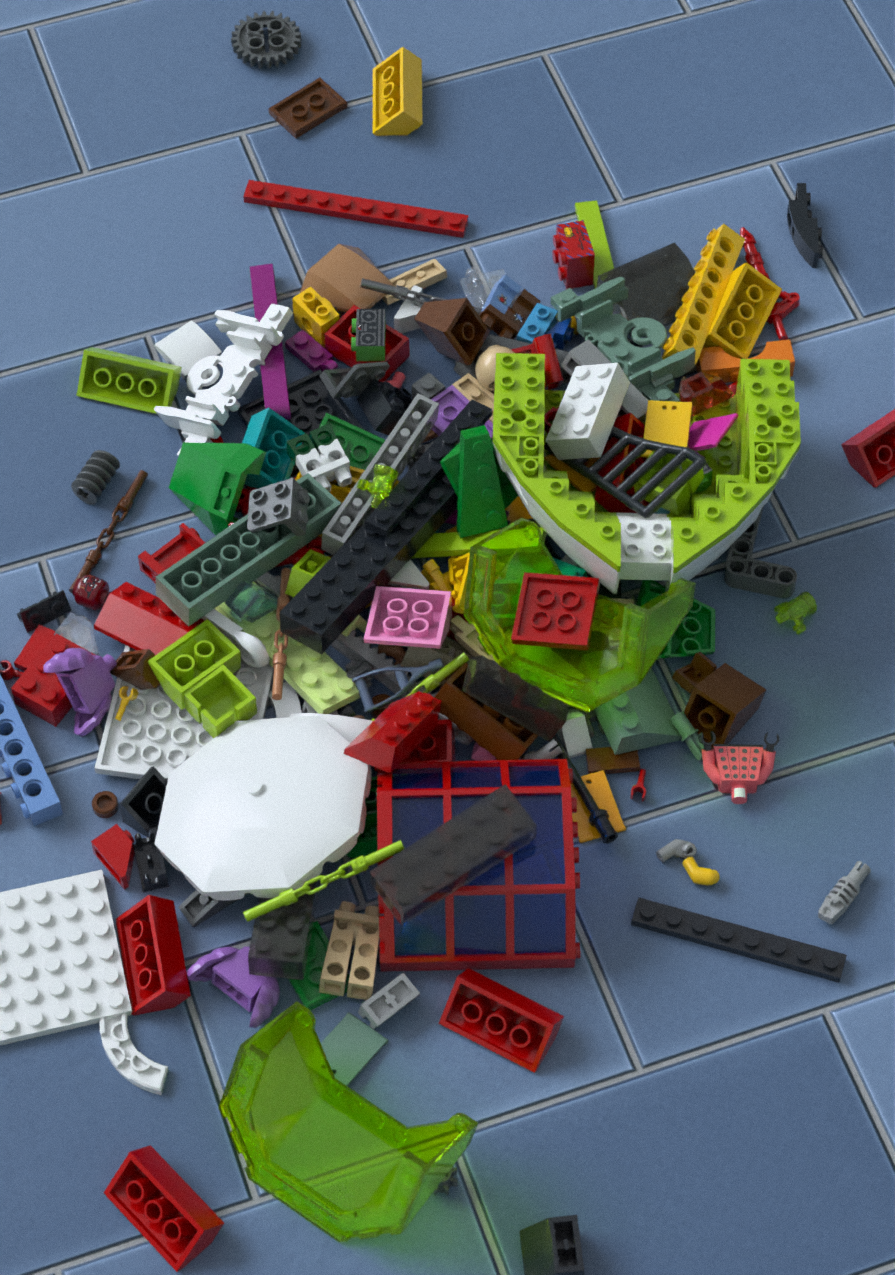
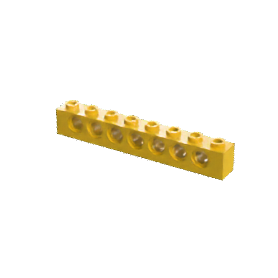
[661,224,745,365]

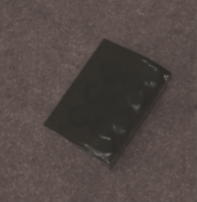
[596,242,695,338]

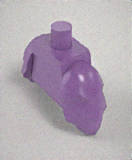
[43,648,117,737]
[186,947,280,1028]

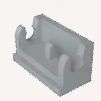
[358,973,420,1029]

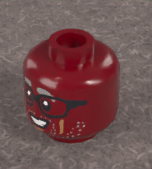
[72,575,111,611]

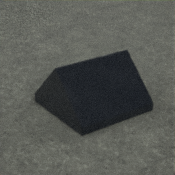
[119,766,168,837]

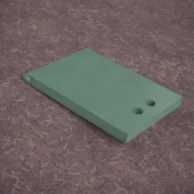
[305,1012,388,1091]

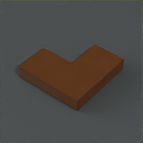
[585,745,640,774]

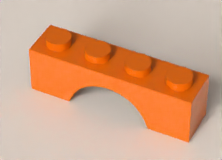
[696,340,795,384]

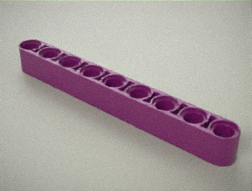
[250,263,291,420]

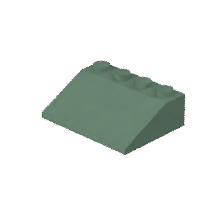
[577,650,682,755]

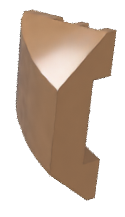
[300,244,393,312]

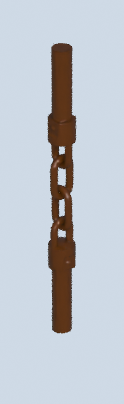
[69,470,148,593]

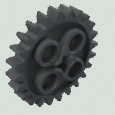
[231,11,302,69]

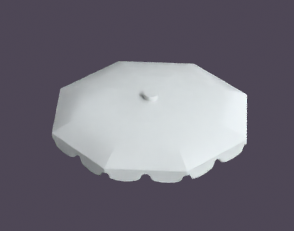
[155,715,372,900]

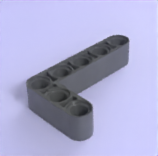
[724,506,797,598]

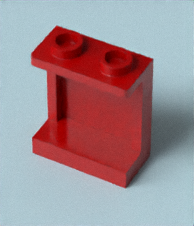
[138,523,206,584]

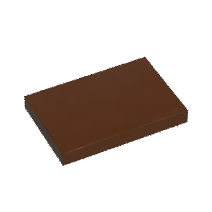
[268,78,348,139]

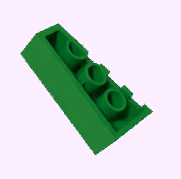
[456,425,508,538]

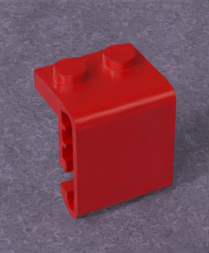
[511,334,564,390]

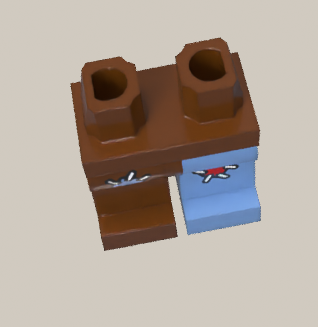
[479,275,541,340]

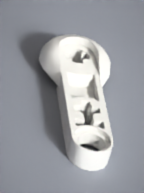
[202,609,270,668]

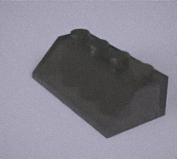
[462,655,569,742]

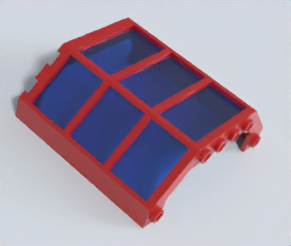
[377,759,580,972]

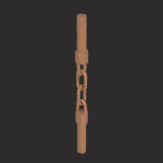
[272,568,291,700]

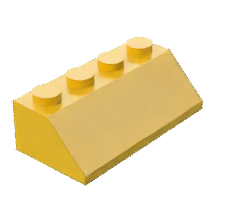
[373,47,422,136]
[703,262,782,359]

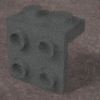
[320,362,390,398]
[247,478,309,537]

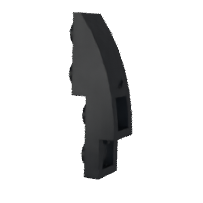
[787,183,823,268]

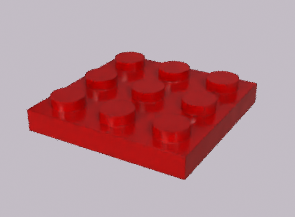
[511,572,600,650]

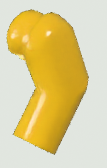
[682,857,720,886]

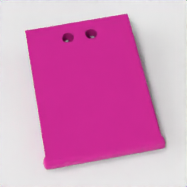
[688,413,739,451]

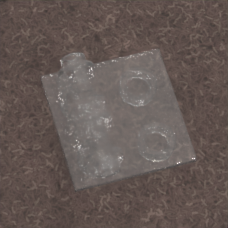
[459,267,506,309]

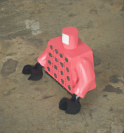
[698,731,779,804]

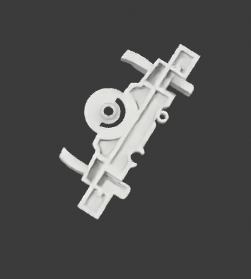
[154,304,293,456]

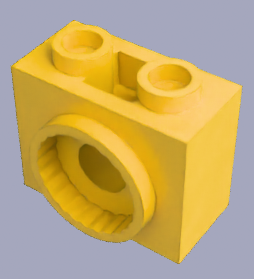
[292,287,340,348]

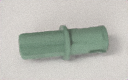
[670,711,704,761]

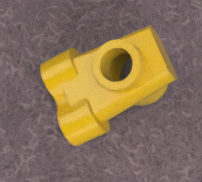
[421,559,454,592]

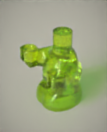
[357,464,399,508]
[774,591,817,635]

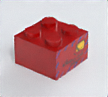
[552,220,595,289]

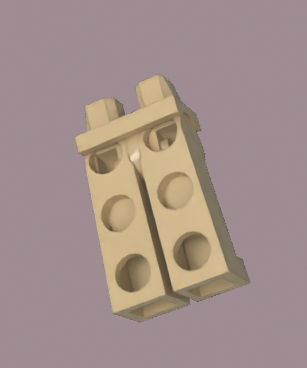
[319,901,380,1000]

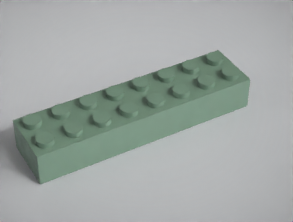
[156,473,341,626]

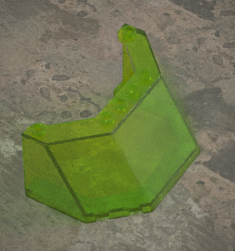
[464,517,696,713]
[218,1001,479,1242]

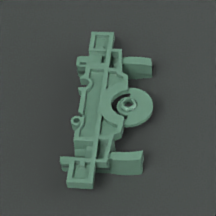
[551,276,696,409]

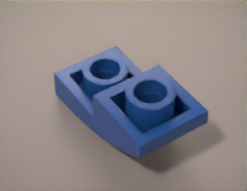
[547,318,574,350]

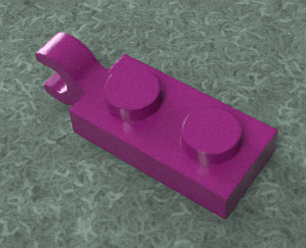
[285,329,338,372]

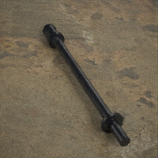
[514,678,618,844]

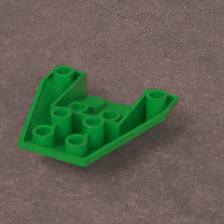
[169,442,266,536]

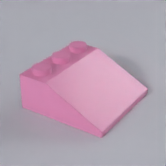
[364,586,452,649]

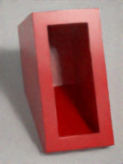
[91,824,135,890]

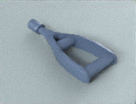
[352,658,444,713]

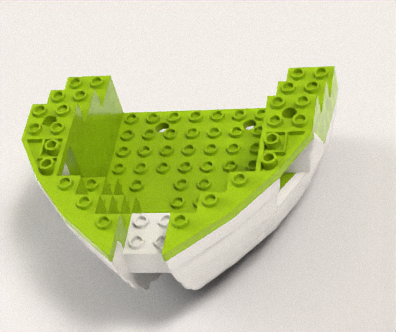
[493,353,801,596]

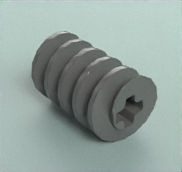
[71,450,120,505]

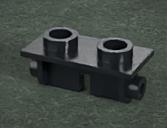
[17,590,72,633]

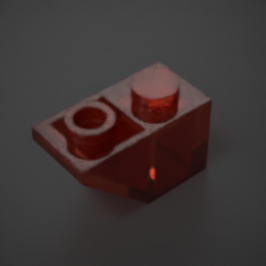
[680,372,734,416]

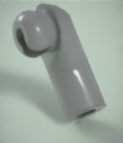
[656,839,697,863]

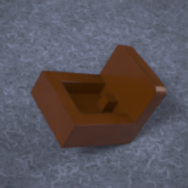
[672,652,717,694]

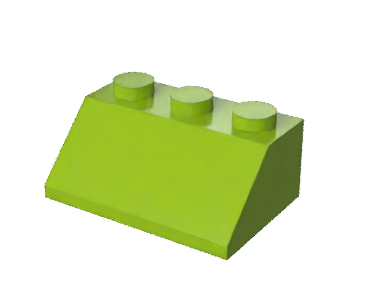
[148,619,241,710]

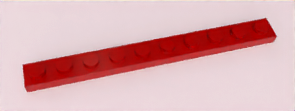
[243,180,468,238]

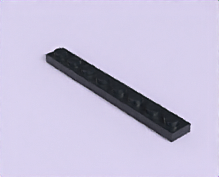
[365,399,492,537]
[631,897,847,983]

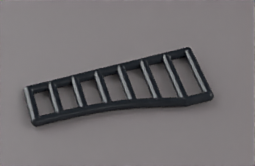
[544,426,707,518]

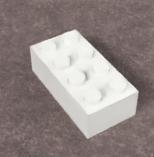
[545,363,630,460]

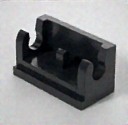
[133,828,169,892]

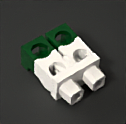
[287,424,352,492]

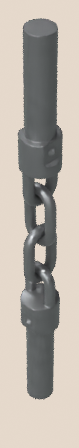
[360,278,482,315]

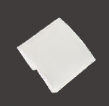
[154,320,222,379]

